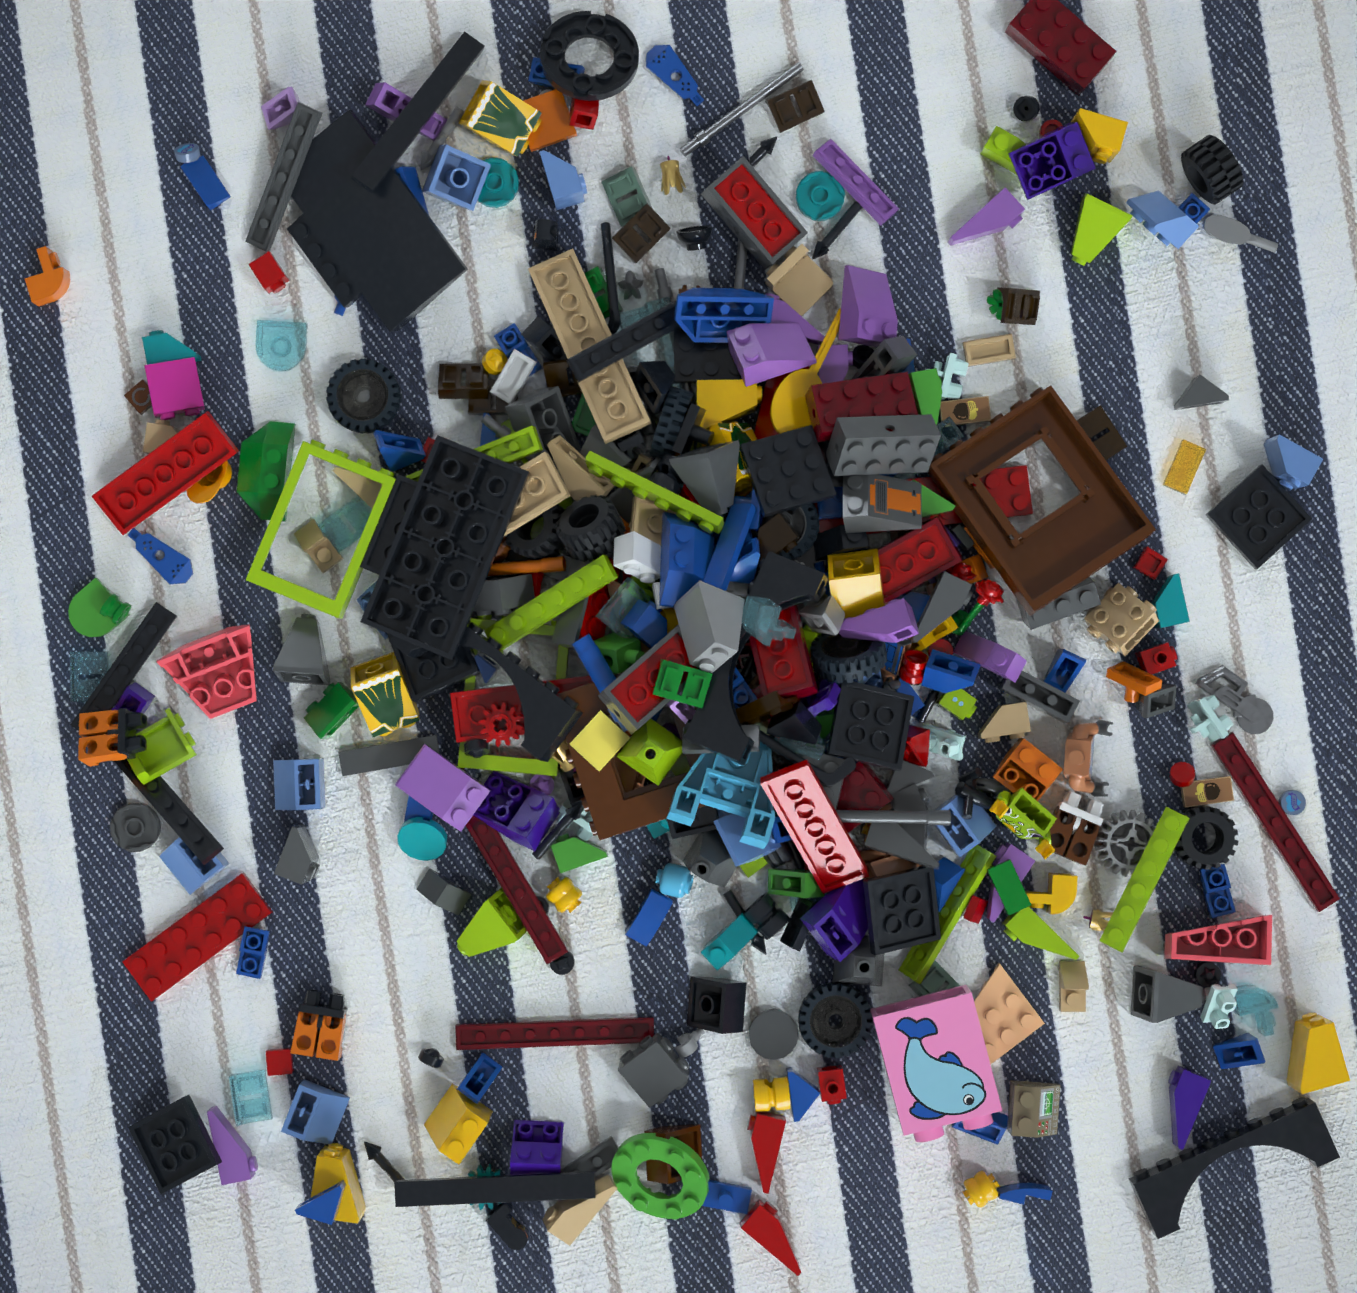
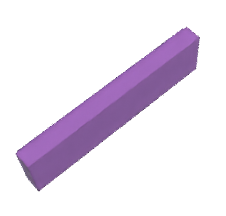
[812,138,899,226]

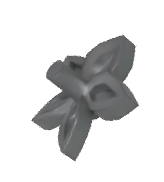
[618,271,644,300]

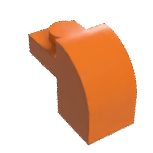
[24,246,70,306]

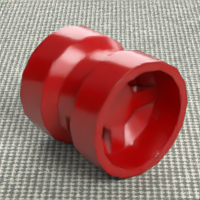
[899,649,929,684]

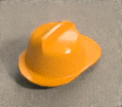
[186,461,232,504]

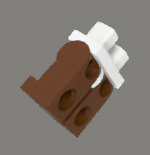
[1038,791,1104,866]

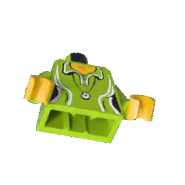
[989,788,1057,859]

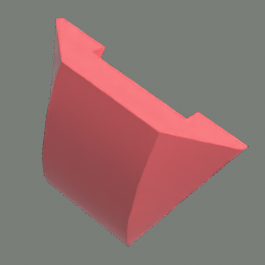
[156,624,257,719]

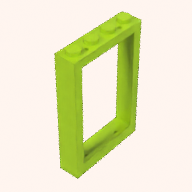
[246,439,396,619]
[458,614,569,776]

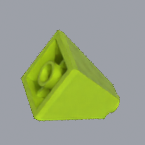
[1071,193,1133,266]
[617,718,682,786]
[457,887,527,957]

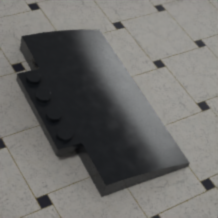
[287,110,468,332]
[360,435,530,660]

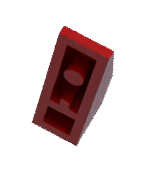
[747,1111,786,1194]
[740,1199,801,1276]

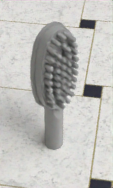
[1203,215,1278,253]

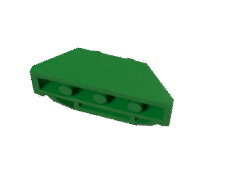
[237,421,296,522]

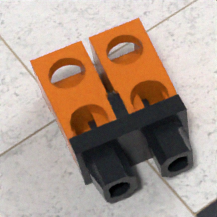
[78,708,147,767]
[290,989,348,1061]

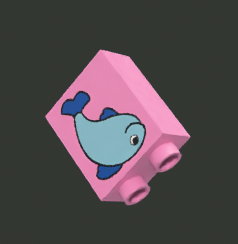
[870,984,1002,1142]

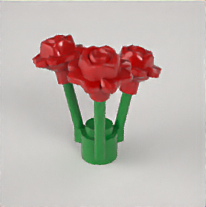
[946,562,1004,636]

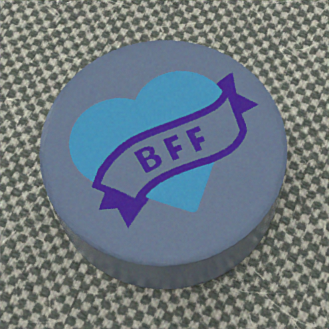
[174,143,201,163]
[1279,790,1306,815]

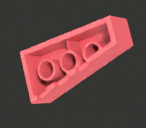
[1164,915,1272,965]

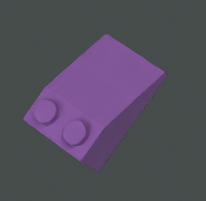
[838,265,898,348]
[727,323,817,387]
[395,744,490,831]

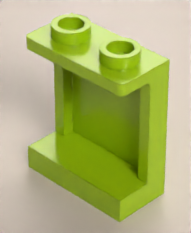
[127,708,197,785]

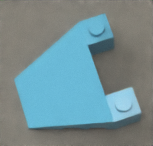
[666,742,775,849]

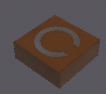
[124,379,152,415]

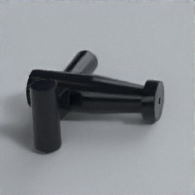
[955,767,996,819]

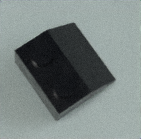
[687,976,747,1034]

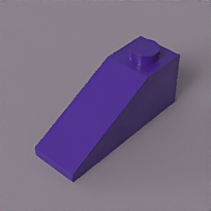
[1168,1065,1211,1150]

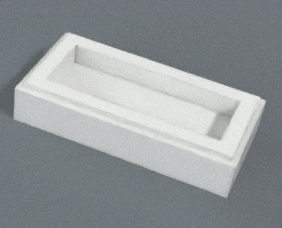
[490,349,537,404]

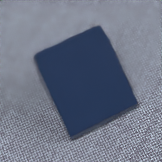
[474,653,500,684]

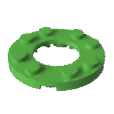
[611,1133,710,1220]

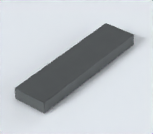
[338,735,440,776]

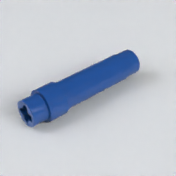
[572,634,627,732]

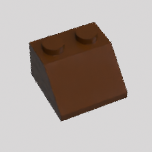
[644,1124,702,1184]

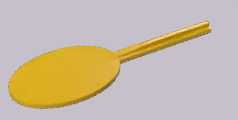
[770,308,841,434]

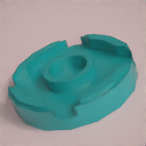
[477,157,519,208]
[796,171,845,221]
[397,817,447,861]

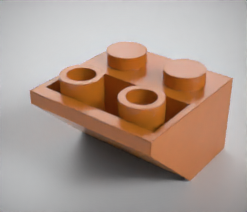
[993,738,1063,801]

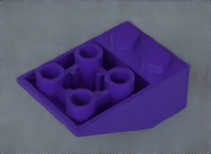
[1008,122,1096,200]
[473,771,560,851]
[800,879,868,962]

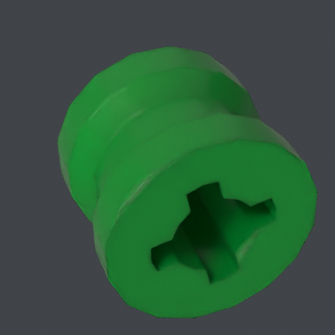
[100,594,131,625]

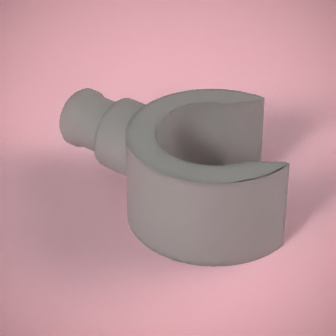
[674,1028,705,1057]

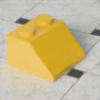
[1071,108,1128,164]

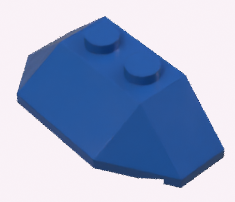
[674,288,774,343]
[659,512,714,608]

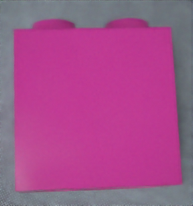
[144,357,205,420]

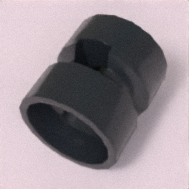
[649,454,684,495]
[743,892,790,940]

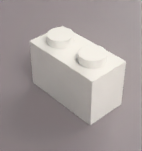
[613,531,661,583]

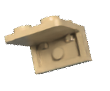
[765,244,833,316]

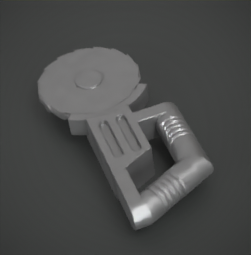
[1195,665,1273,734]

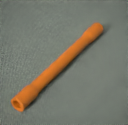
[488,556,566,576]

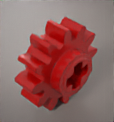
[479,702,524,747]

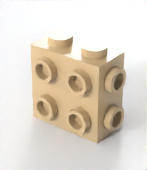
[1084,583,1159,656]

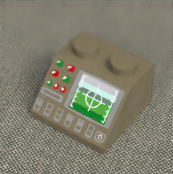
[1007,1080,1060,1138]

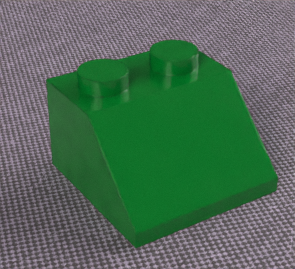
[304,682,359,739]

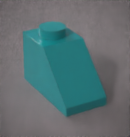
[142,330,202,365]
[1151,573,1190,629]
[701,913,758,971]

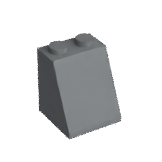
[674,580,745,673]

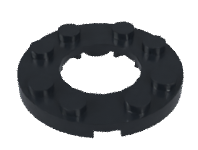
[540,11,639,101]

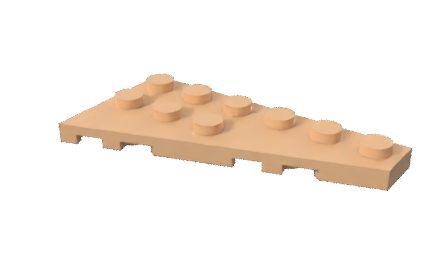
[974,963,1045,1065]

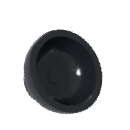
[676,225,712,251]

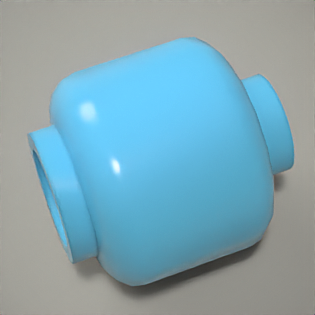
[656,863,694,898]

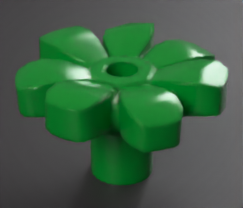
[987,289,1003,320]

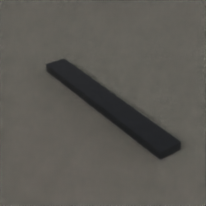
[351,31,485,193]
[394,1171,596,1207]

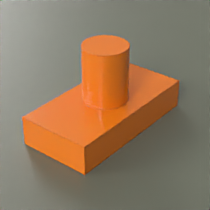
[1106,661,1162,703]

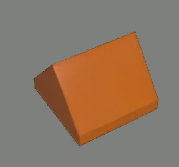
[959,554,989,584]

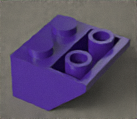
[510,1120,564,1175]

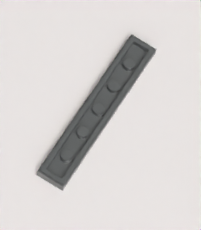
[245,102,322,252]

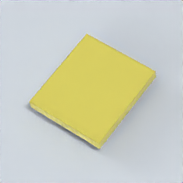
[570,710,630,771]

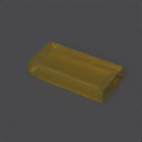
[1163,439,1206,495]

